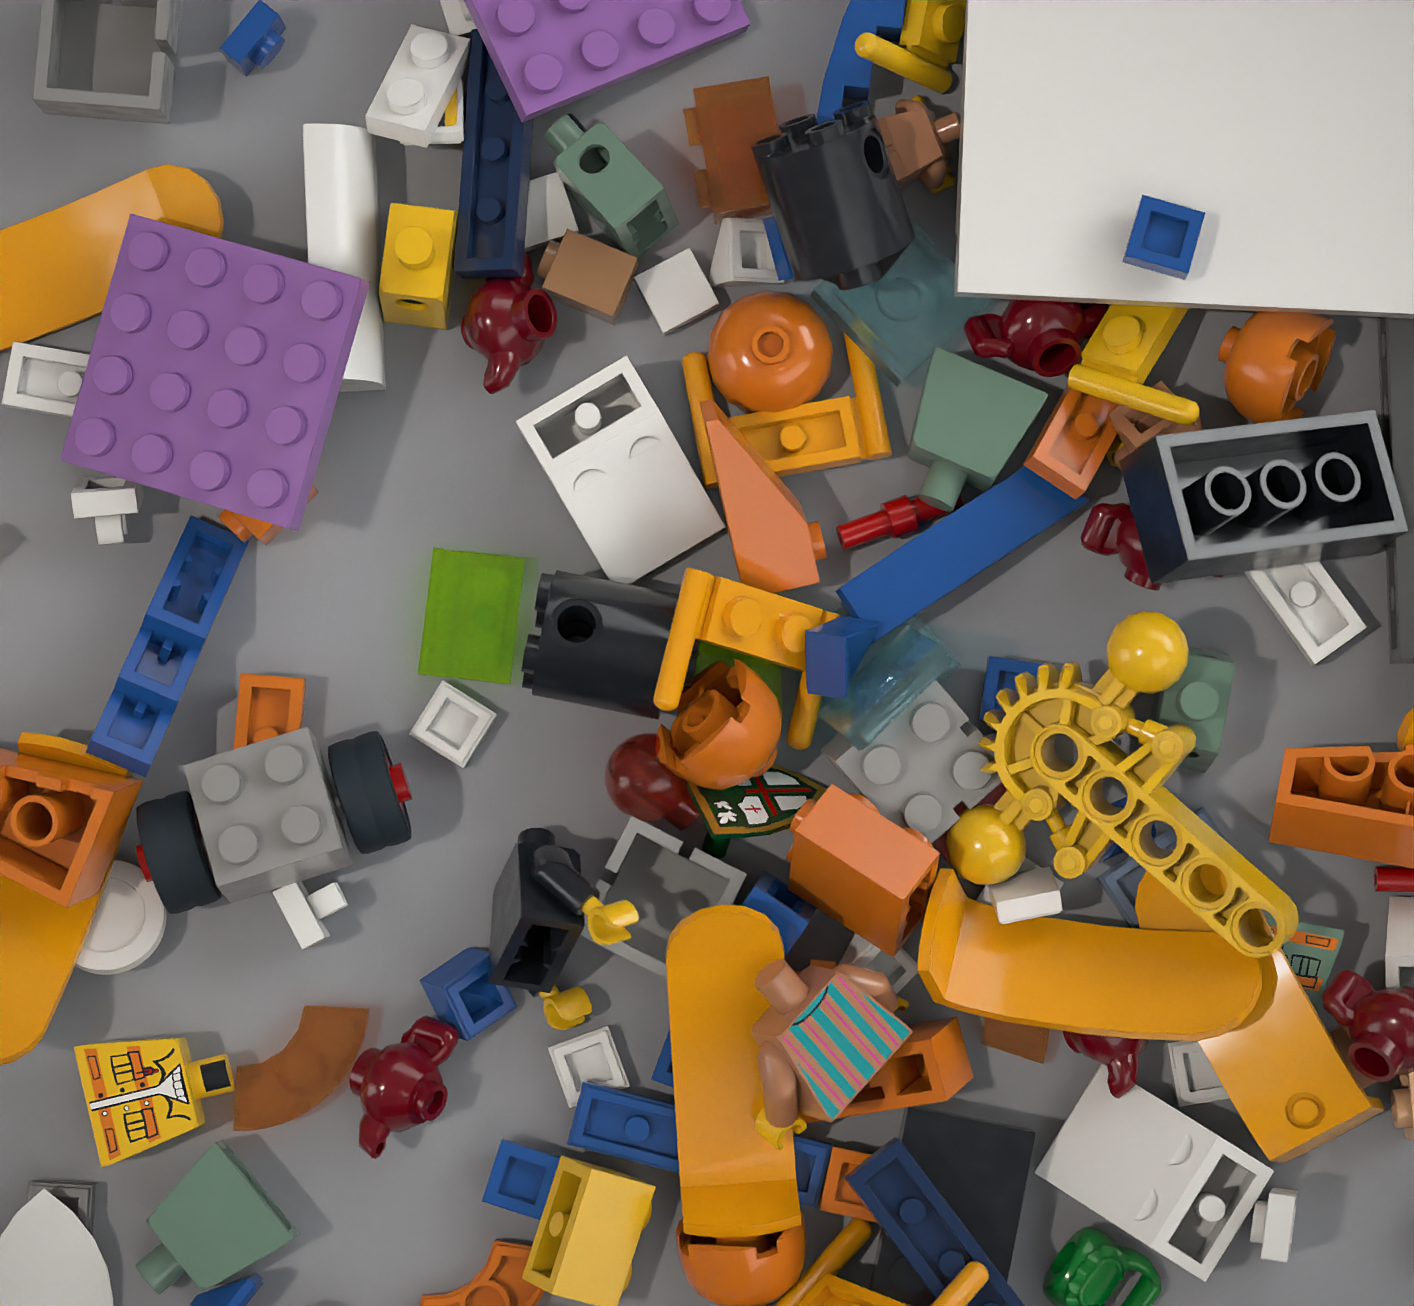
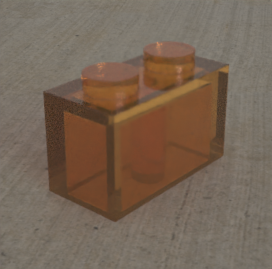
[683,76,778,224]

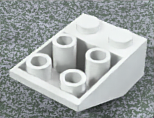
[516,355,726,585]
[1033,1063,1274,1282]

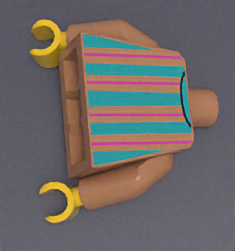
[752,959,913,1150]

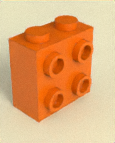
[786,784,940,958]

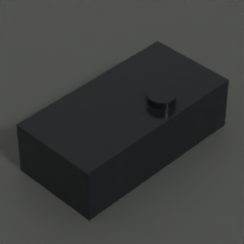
[1119,410,1409,584]
[869,1106,1036,1306]

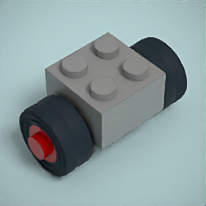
[136,726,413,914]

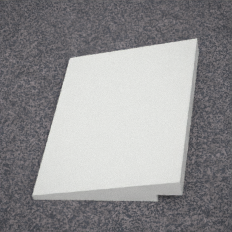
[954,0,1414,319]

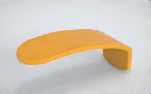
[0,164,224,353]
[0,732,133,1065]
[1135,849,1385,1163]
[917,868,1262,1041]
[665,904,801,1238]

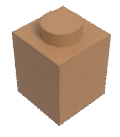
[537,229,639,326]

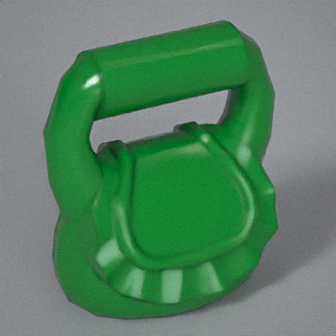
[1043,1227,1162,1306]

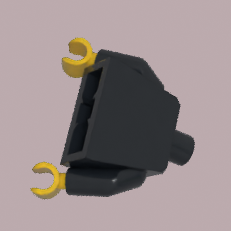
[488,827,639,1030]

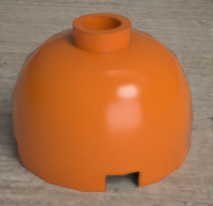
[707,290,833,414]
[1218,311,1336,424]
[655,659,782,790]
[675,1210,807,1306]

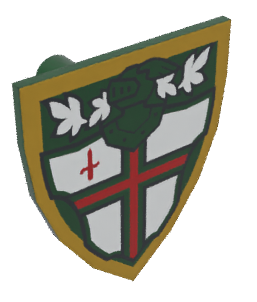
[682,764,827,858]

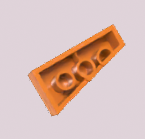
[1268,744,1414,869]
[0,748,144,908]

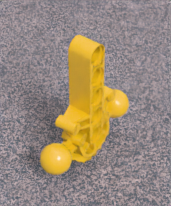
[946,610,1299,958]

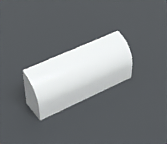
[302,123,386,392]

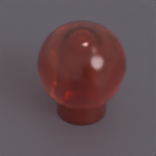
[604,733,699,831]

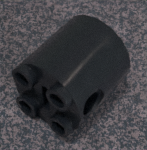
[750,101,916,290]
[521,570,701,720]

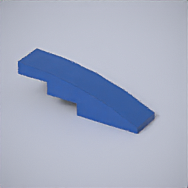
[817,0,905,123]
[835,466,1090,644]
[86,515,249,777]

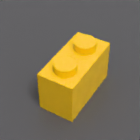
[522,1155,656,1306]

